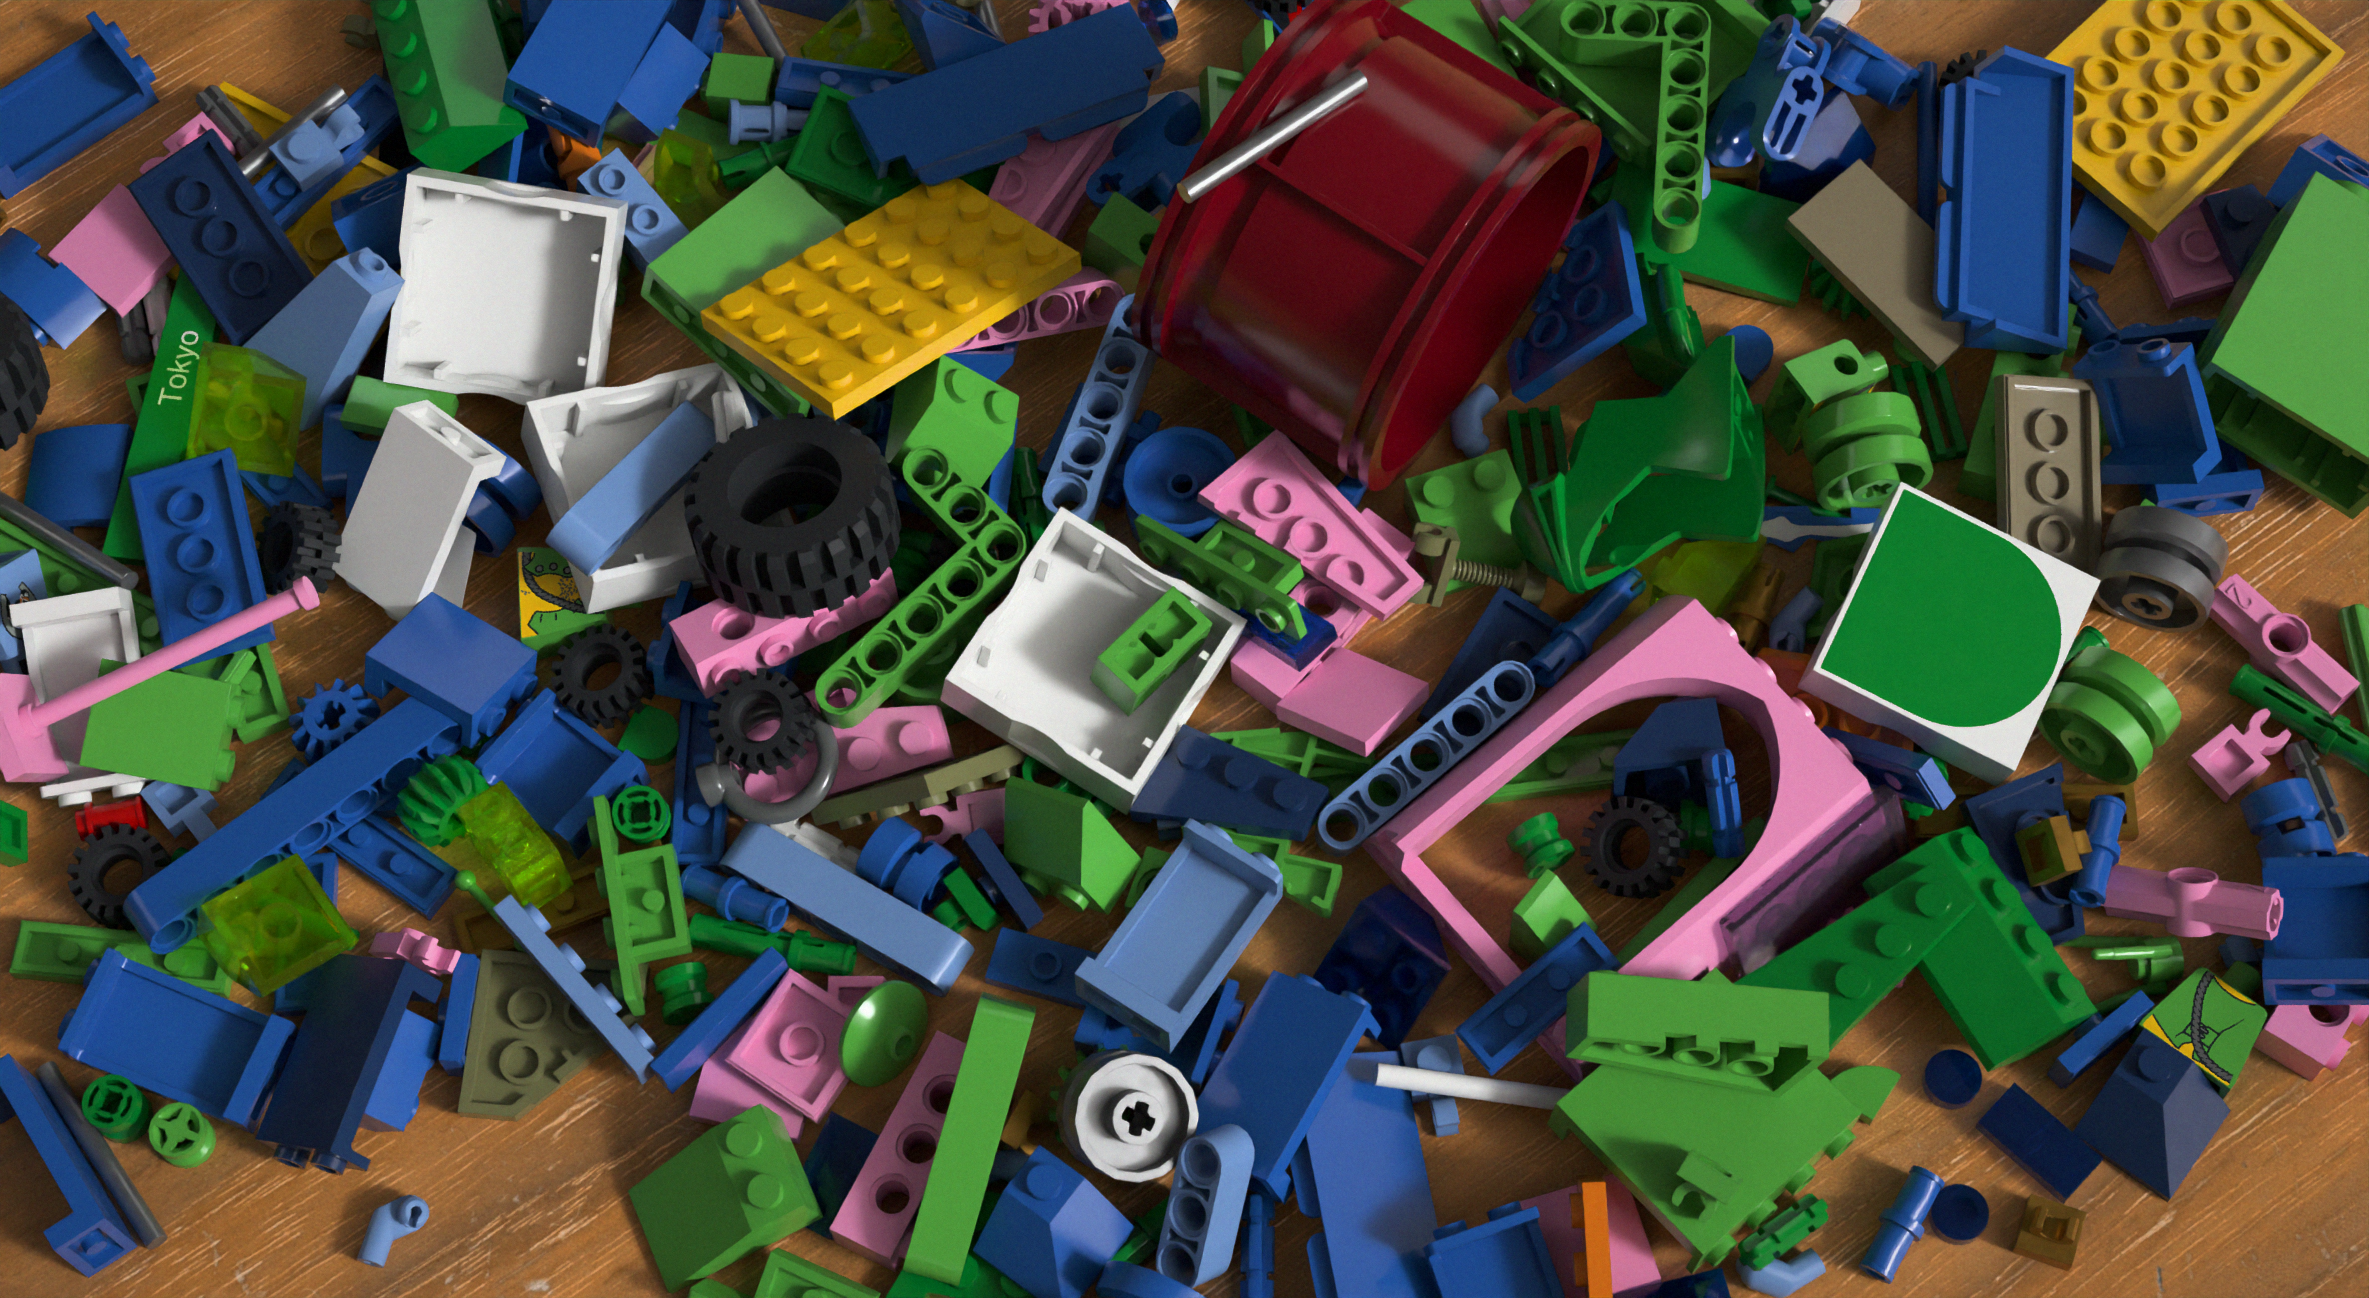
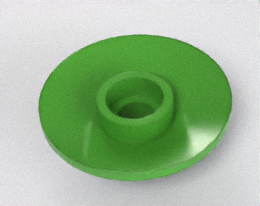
[838,980,928,1087]

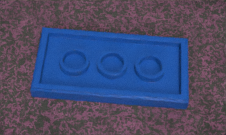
[127,447,276,670]

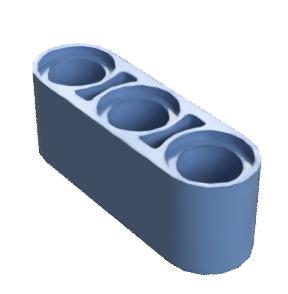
[1156,1124,1255,1289]

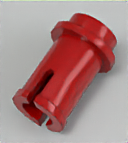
[75,795,149,842]

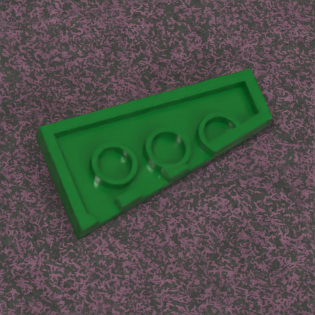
[1733,862,1975,1052]

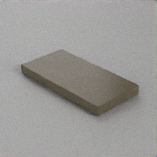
[1784,158,1965,373]
[1994,374,2102,576]

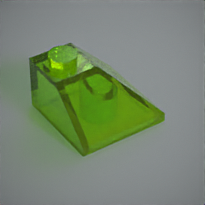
[185,341,307,477]
[196,853,358,998]

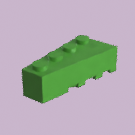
[1565,970,1829,1098]

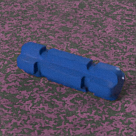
[1701,748,1746,859]
[1240,1193,1275,1298]

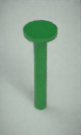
[1765,474,1850,518]

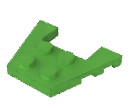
[1181,728,1378,919]

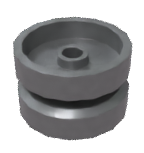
[2092,505,2229,633]
[1056,1048,1199,1183]

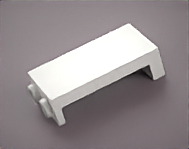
[332,400,507,622]
[9,586,155,808]

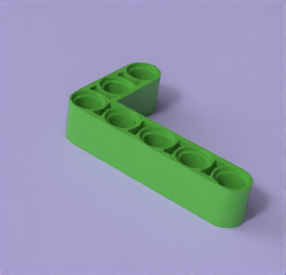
[1559,0,1711,254]
[815,445,1028,729]
[902,992,1037,1286]

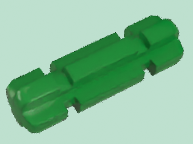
[1737,1194,1829,1271]

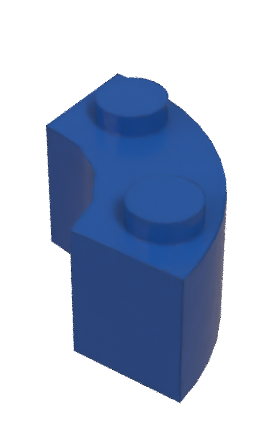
[0,227,109,350]

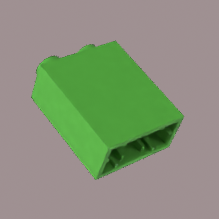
[2196,171,2369,520]

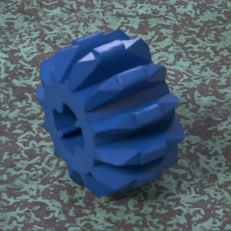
[289,678,381,765]

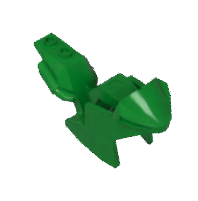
[1510,253,1766,594]

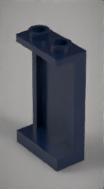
[255,953,443,1176]

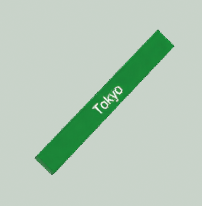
[102,268,222,567]

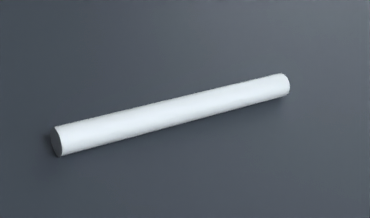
[1373,1063,1571,1110]

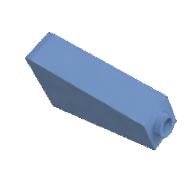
[228,247,405,431]

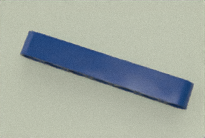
[123,696,464,954]

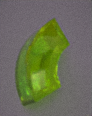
[654,127,730,232]

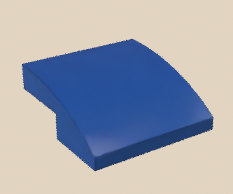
[19,424,135,535]

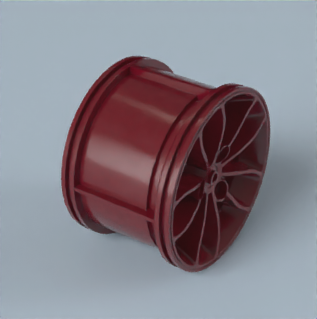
[1131,0,1602,492]

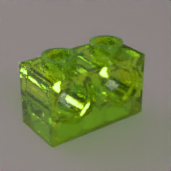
[456,780,574,909]

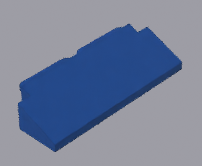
[846,2,1165,187]
[1933,45,2074,355]
[1290,1051,1440,1298]

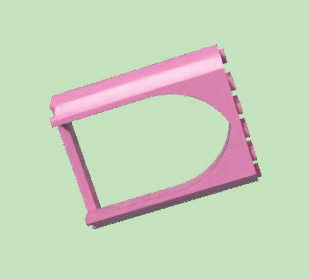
[1361,595,1882,1085]

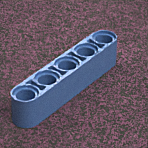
[1042,293,1158,525]
[545,400,716,577]
[1314,660,1535,857]
[718,820,975,998]

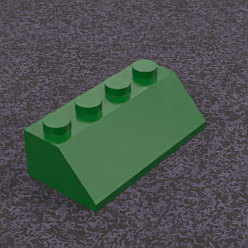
[370,0,529,173]
[1862,826,2097,1072]

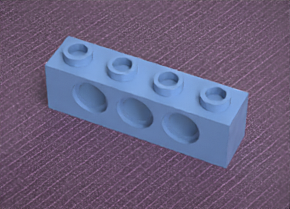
[576,147,690,276]

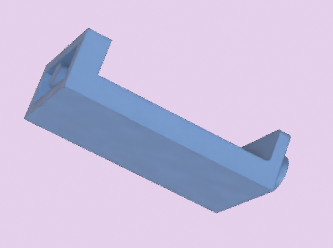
[1074,818,1283,1053]

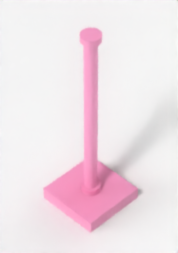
[0,576,320,782]

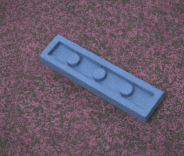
[493,894,658,1085]

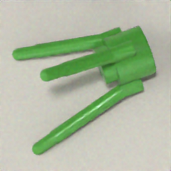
[2061,935,2184,1021]

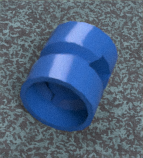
[2239,778,2338,862]
[855,816,960,915]

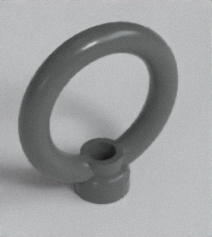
[695,703,839,825]

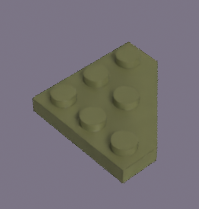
[811,742,1028,830]
[458,949,651,1122]

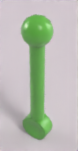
[454,870,526,953]

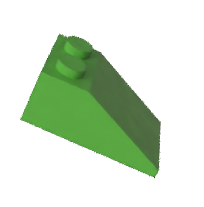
[628,1103,824,1294]

